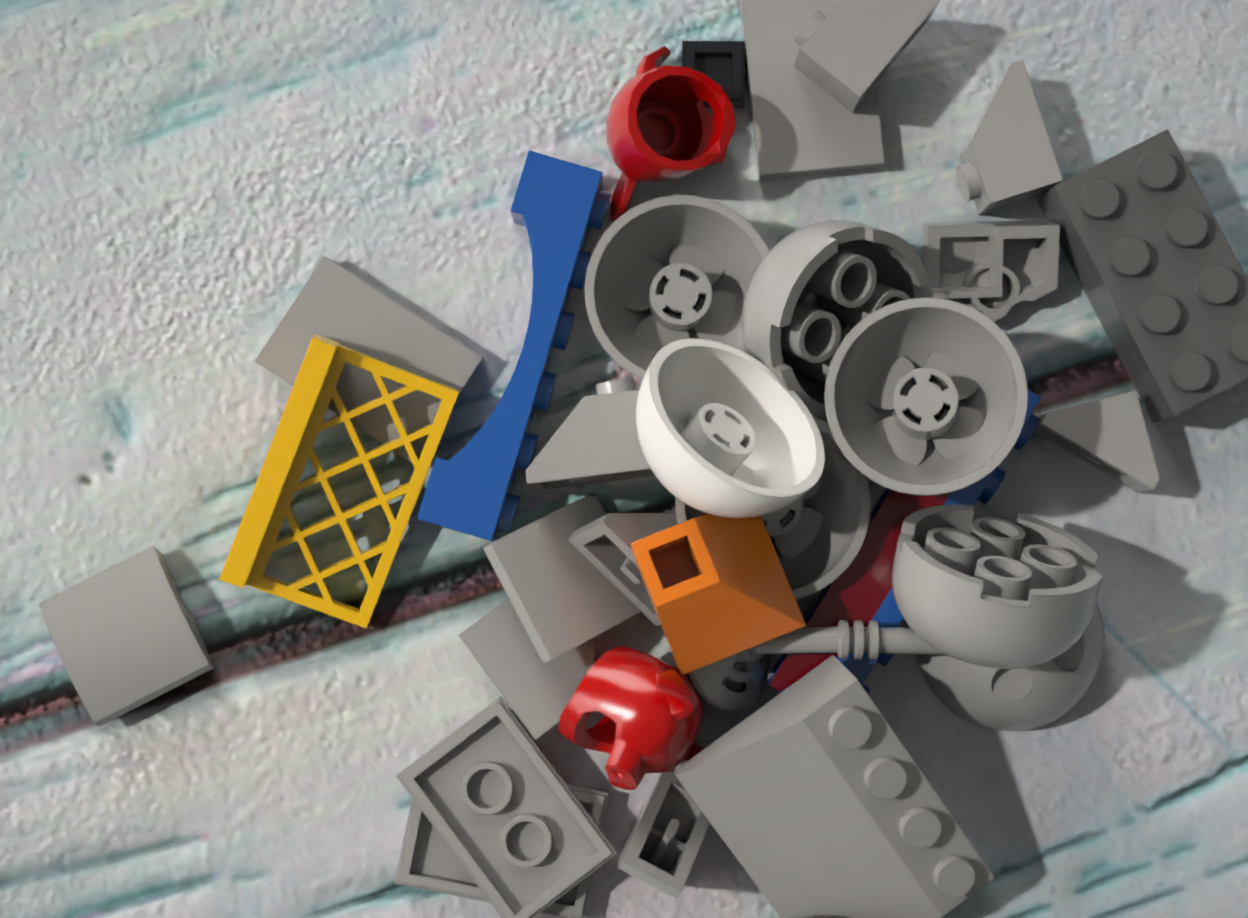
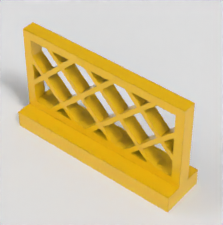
[219,333,459,629]

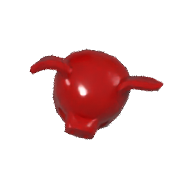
[606,46,736,223]
[558,645,704,790]

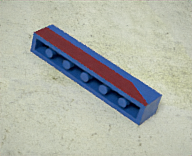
[766,390,1041,694]

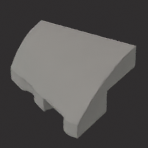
[923,220,1060,322]

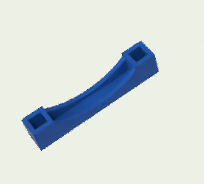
[417,150,611,542]

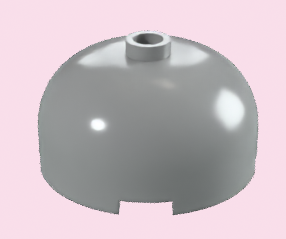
[742,220,931,420]
[892,505,1103,669]

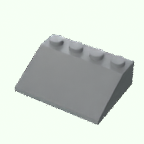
[673,655,995,918]

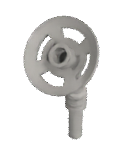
[688,620,946,710]

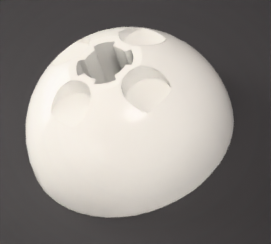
[636,338,825,518]

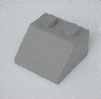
[525,379,655,491]

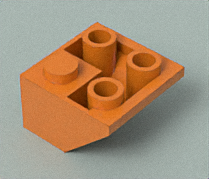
[630,514,806,676]

